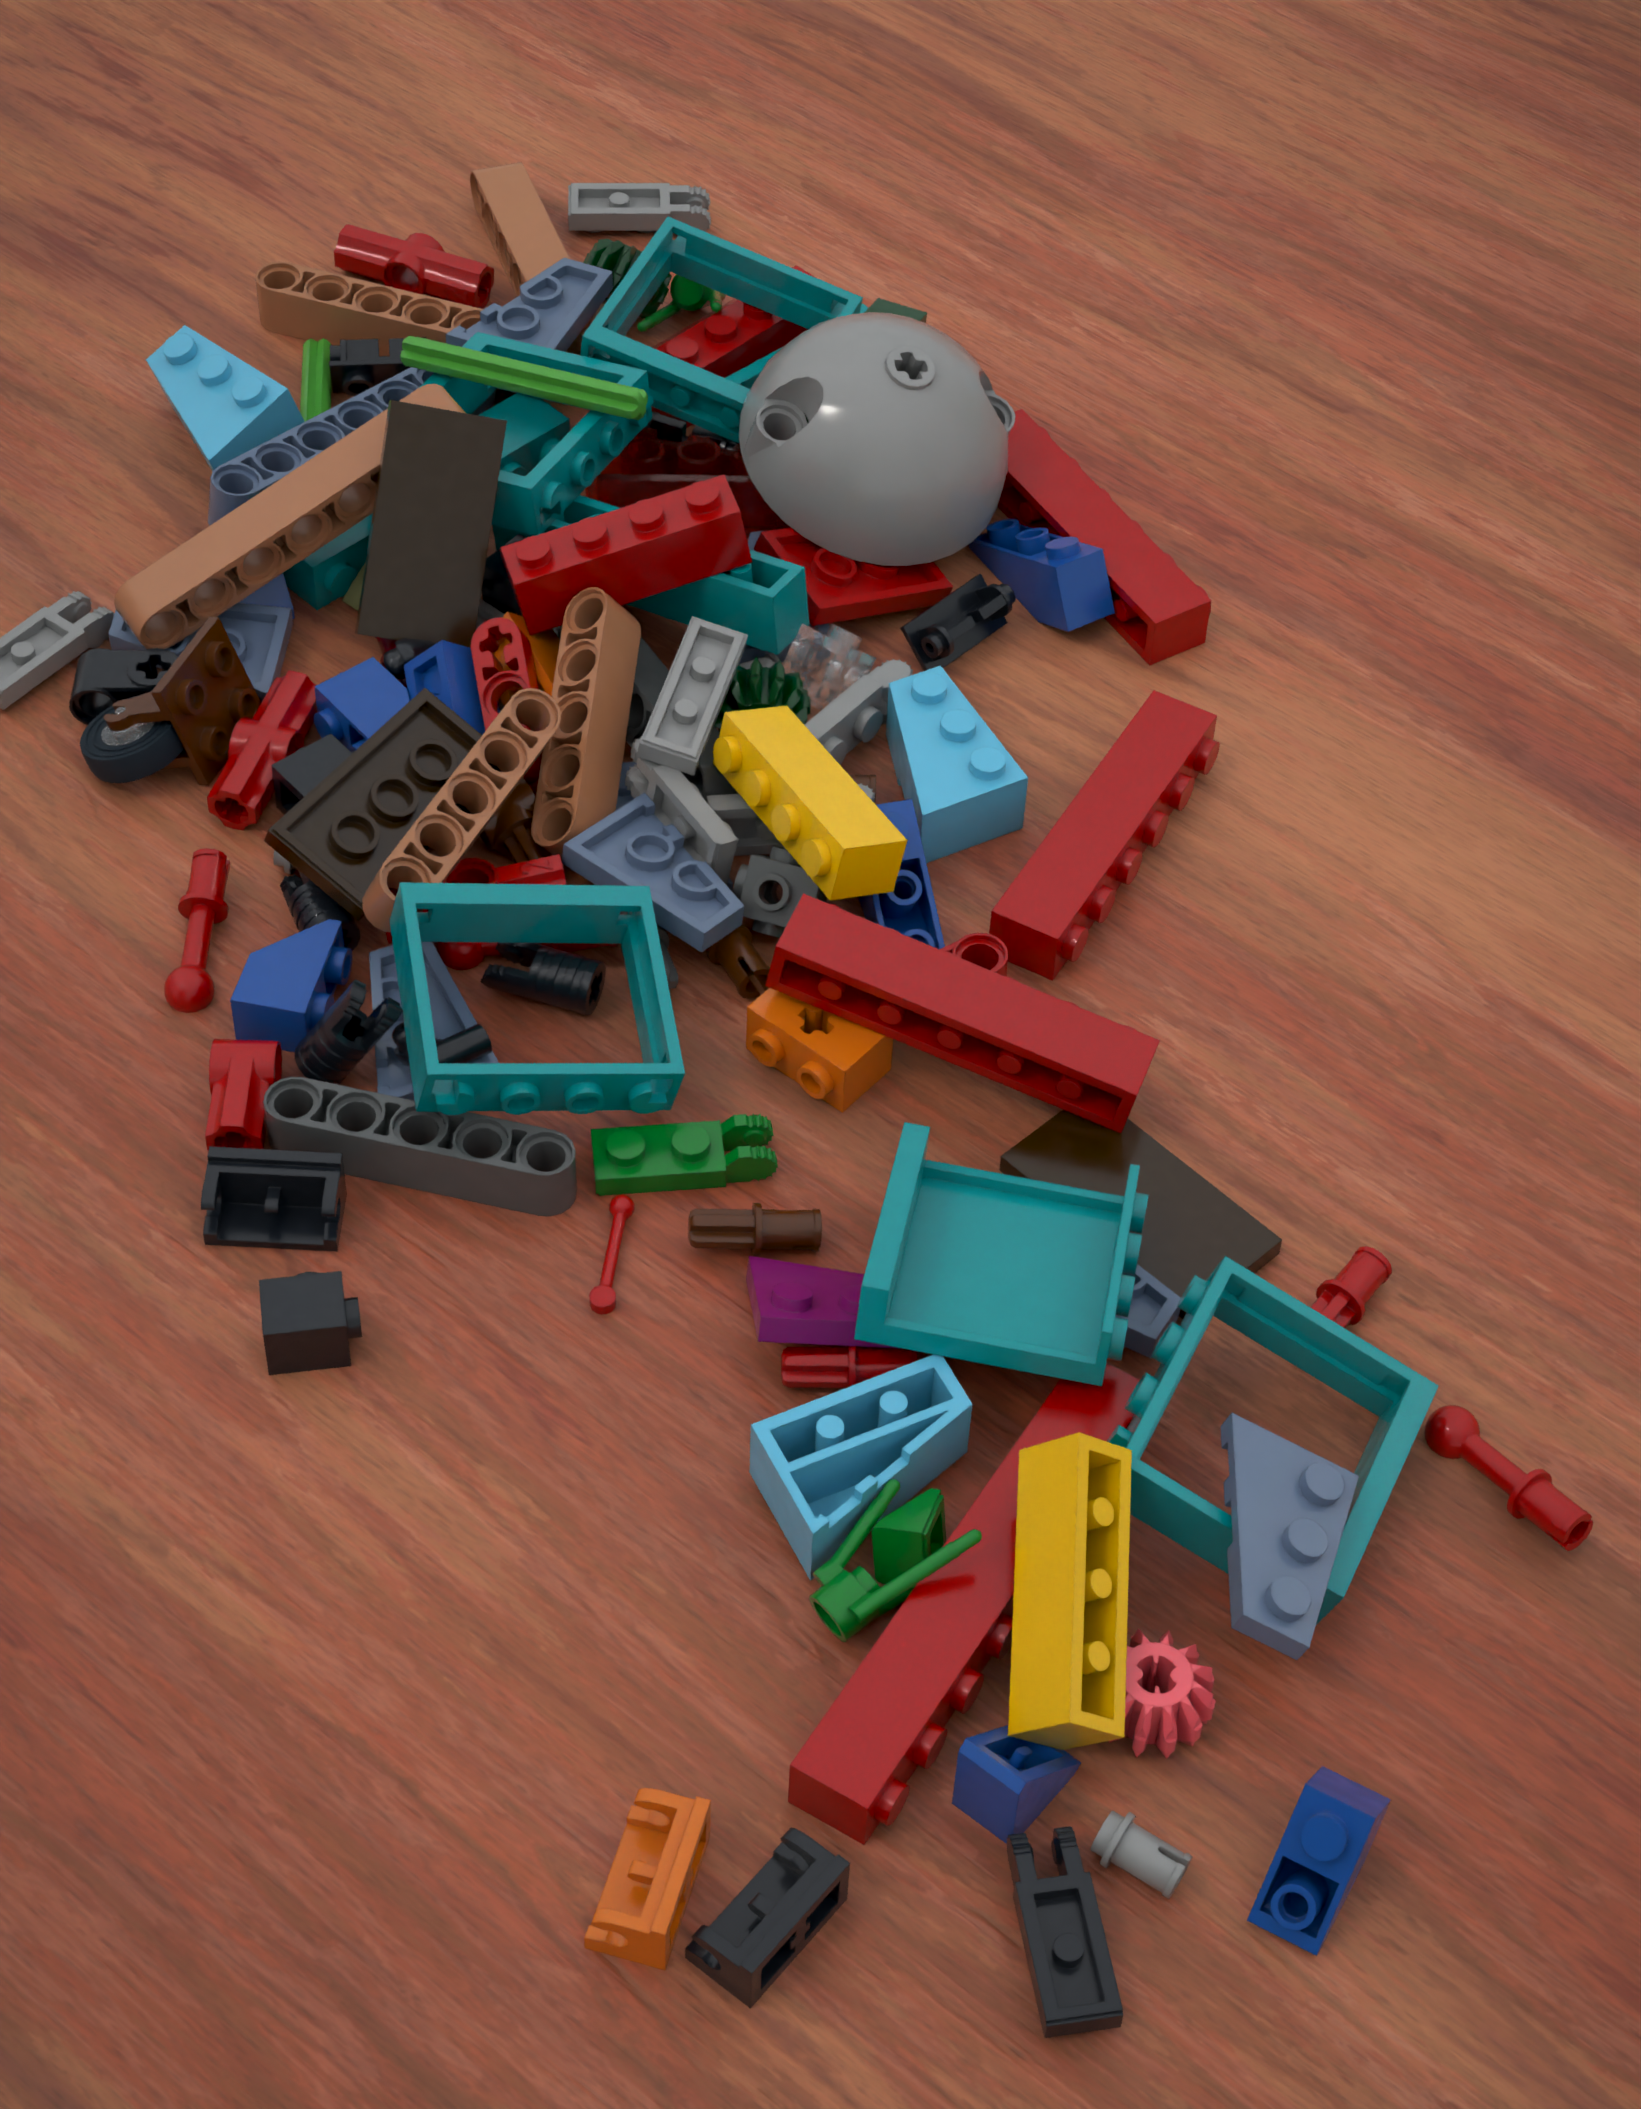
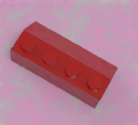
[651,265,816,429]
[500,474,753,635]

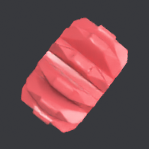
[1109,1629,1216,1759]

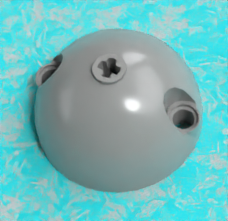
[739,312,1015,566]

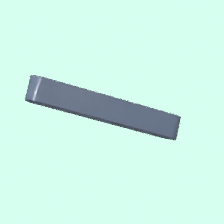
[208,367,497,526]

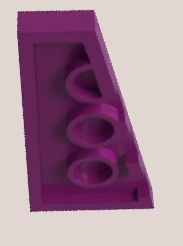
[746,1256,897,1348]

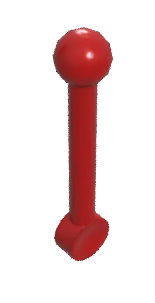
[589,1194,635,1315]

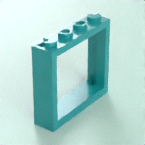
[580,216,863,444]
[419,332,654,536]
[390,882,685,1115]
[1107,1256,1439,1625]

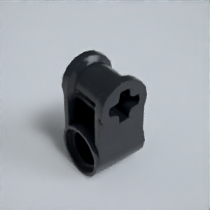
[69,648,178,725]

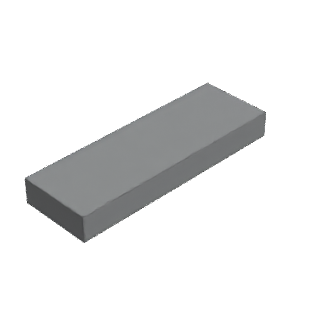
[637,616,748,776]

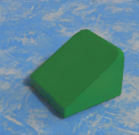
[872,1488,946,1588]

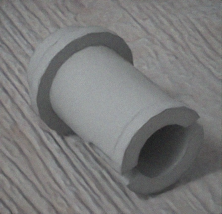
[1090,1810,1193,1899]

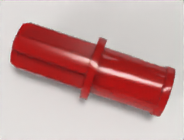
[1310,1246,1392,1328]
[781,1346,917,1388]

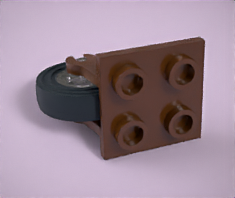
[80,617,261,785]

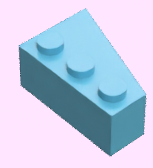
[146,325,305,472]
[886,665,1028,863]
[749,1354,972,1581]

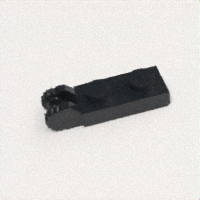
[1006,1826,1123,2038]

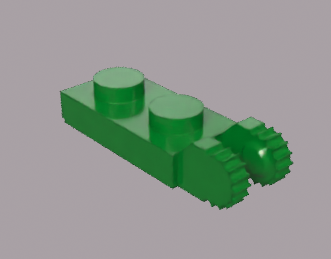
[591,1114,778,1196]

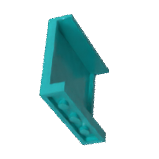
[854,1122,1149,1386]

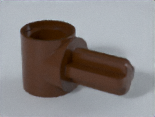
[480,778,552,863]

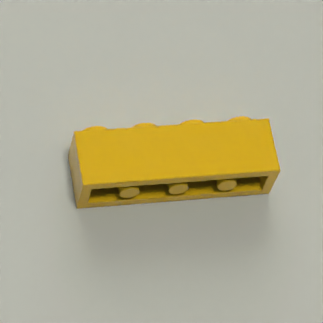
[713,706,908,901]
[1008,1432,1132,1750]

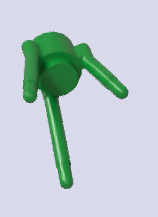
[637,274,726,332]
[809,1479,982,1642]

